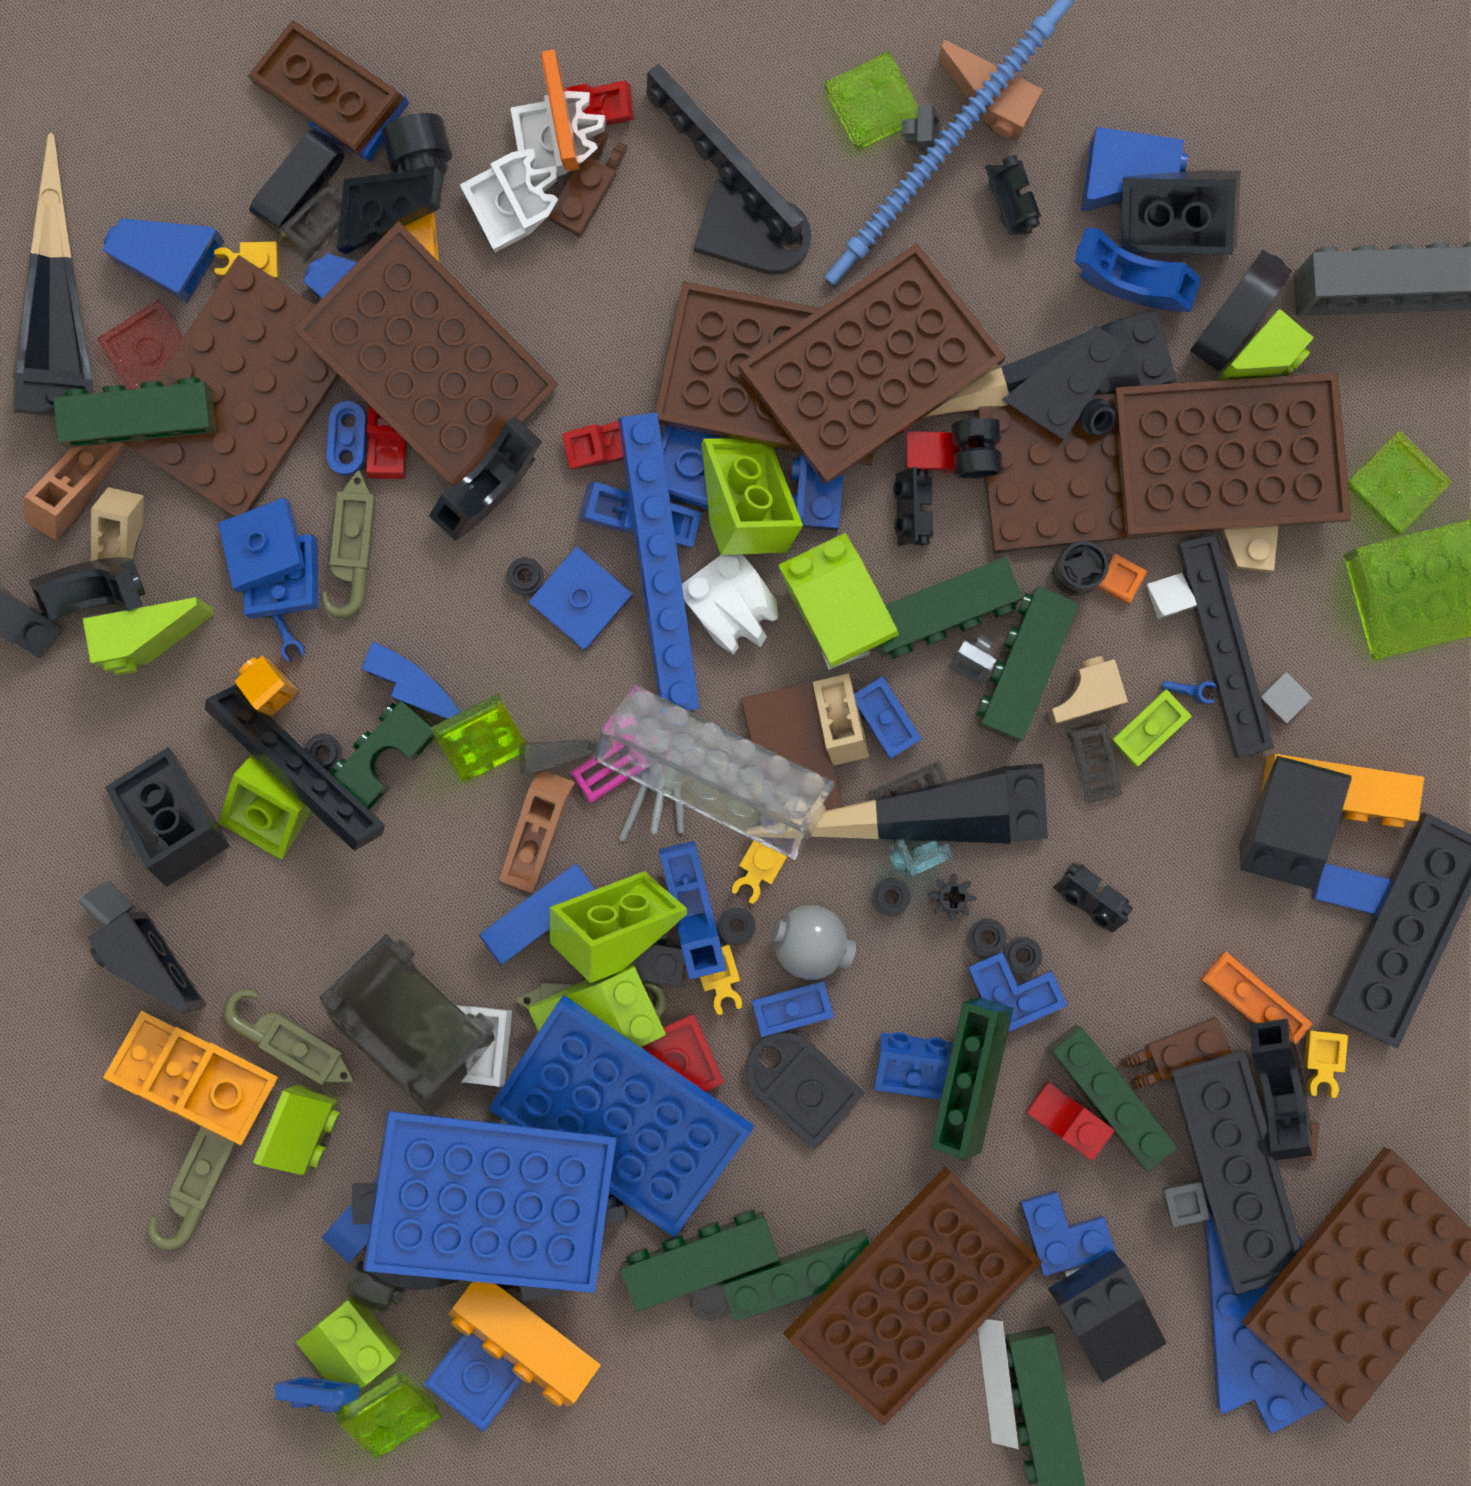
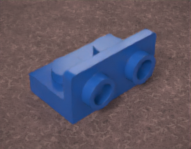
[791,454,843,530]
[874,1032,954,1100]

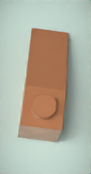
[938,40,1043,140]
[24,443,124,541]
[498,769,575,894]

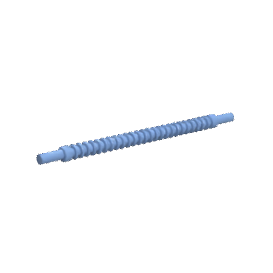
[824,0,1076,286]

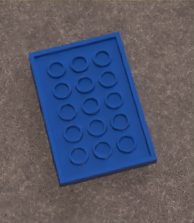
[488,995,755,1238]
[363,1110,616,1293]

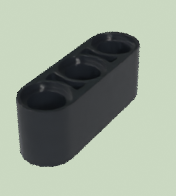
[249,129,345,235]

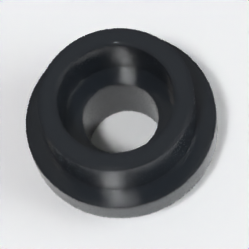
[1079,398,1116,436]
[506,557,544,595]
[304,734,342,771]
[872,878,910,916]
[718,907,756,945]
[969,919,1006,956]
[1004,937,1042,974]

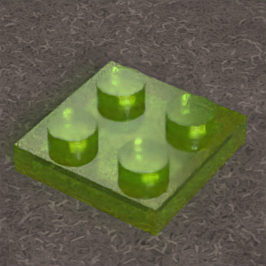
[824,51,918,150]
[1348,430,1453,535]
[431,693,529,783]
[335,1371,441,1459]

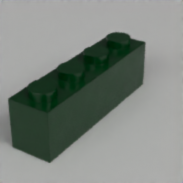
[53,377,217,448]
[878,557,1023,659]
[975,586,1079,743]
[930,998,1014,1160]
[1046,1025,1178,1171]
[620,1209,779,1313]
[722,1229,870,1322]
[1005,1326,1086,1486]

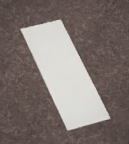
[978,1319,1019,1449]

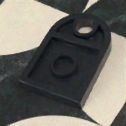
[694,179,811,275]
[746,1032,865,1149]

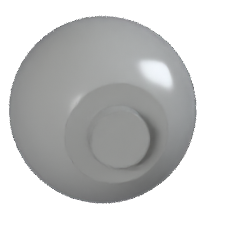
[770,905,856,980]

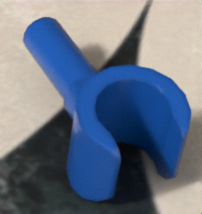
[272,614,306,662]
[1162,681,1217,704]

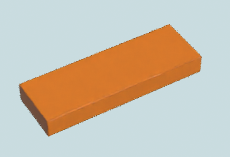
[541,49,580,172]
[1200,951,1313,1045]

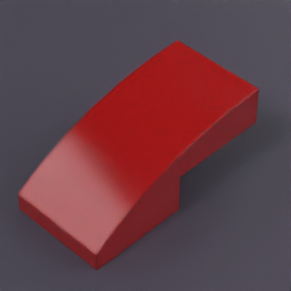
[565,80,634,125]
[366,406,407,479]
[562,421,624,470]
[906,431,978,473]

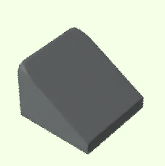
[79,882,134,926]

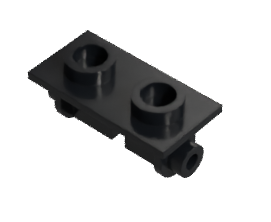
[985,155,1041,235]
[893,467,934,547]
[1053,862,1133,932]

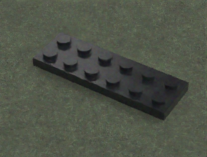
[1327,813,1471,1048]
[1169,1050,1302,1294]

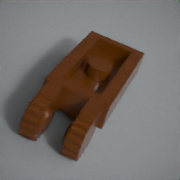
[548,132,627,237]
[1121,1017,1232,1089]

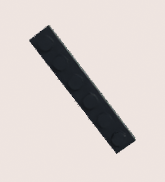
[646,64,803,245]
[1177,534,1274,758]
[204,685,385,851]

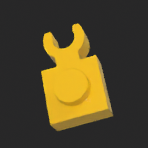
[214,241,280,281]
[732,835,790,904]
[700,945,742,1015]
[1304,1030,1348,1098]

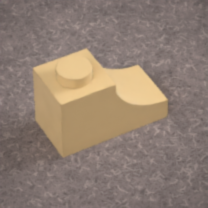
[91,487,144,561]
[1047,656,1128,726]
[813,673,869,766]

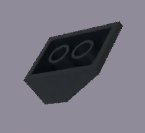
[1121,170,1241,255]
[105,747,230,887]
[1239,755,1352,890]
[88,912,206,1013]
[1048,1249,1167,1383]

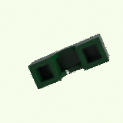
[329,701,439,810]

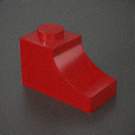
[1025,1081,1115,1161]

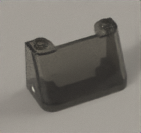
[319,934,495,1115]

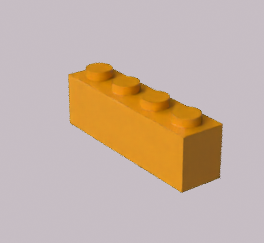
[1262,754,1424,828]
[448,1281,601,1407]

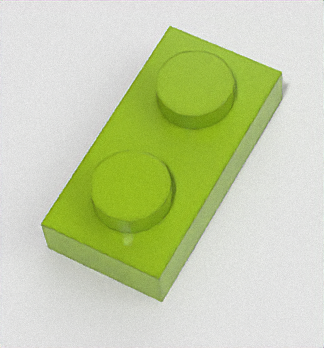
[1110,689,1192,768]

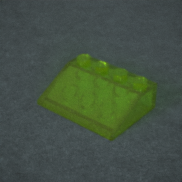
[1344,519,1471,660]

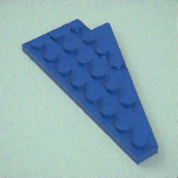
[1203,1190,1327,1433]

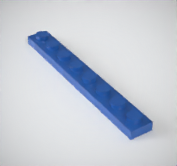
[618,413,700,714]

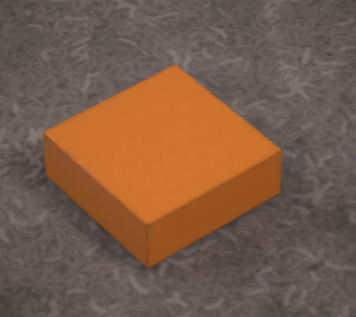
[1096,553,1147,604]

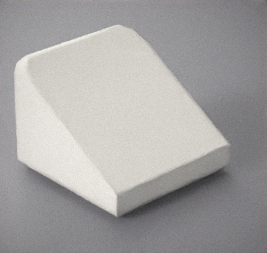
[1146,573,1197,619]

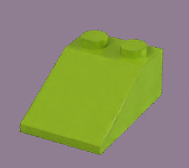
[701,438,803,555]
[778,533,899,668]
[83,597,214,675]
[550,871,687,983]
[528,963,666,1047]

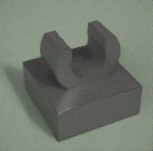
[901,105,941,154]
[948,635,997,685]
[1162,1180,1210,1227]

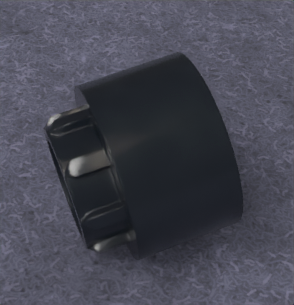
[381,113,452,175]

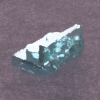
[888,838,953,877]

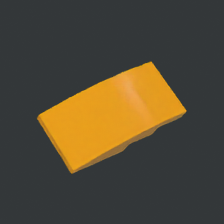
[103,1010,278,1146]

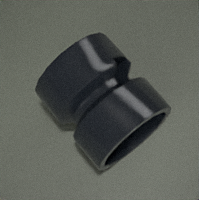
[951,418,1003,479]
[1053,541,1109,596]

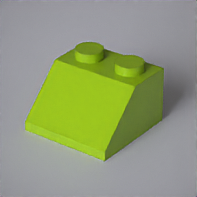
[1216,309,1314,381]
[218,755,312,860]
[253,1084,340,1175]
[296,1292,403,1390]

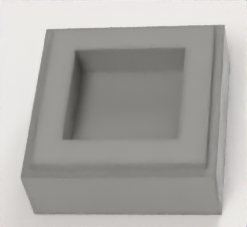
[1260,672,1312,725]

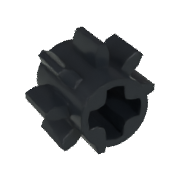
[928,874,977,921]

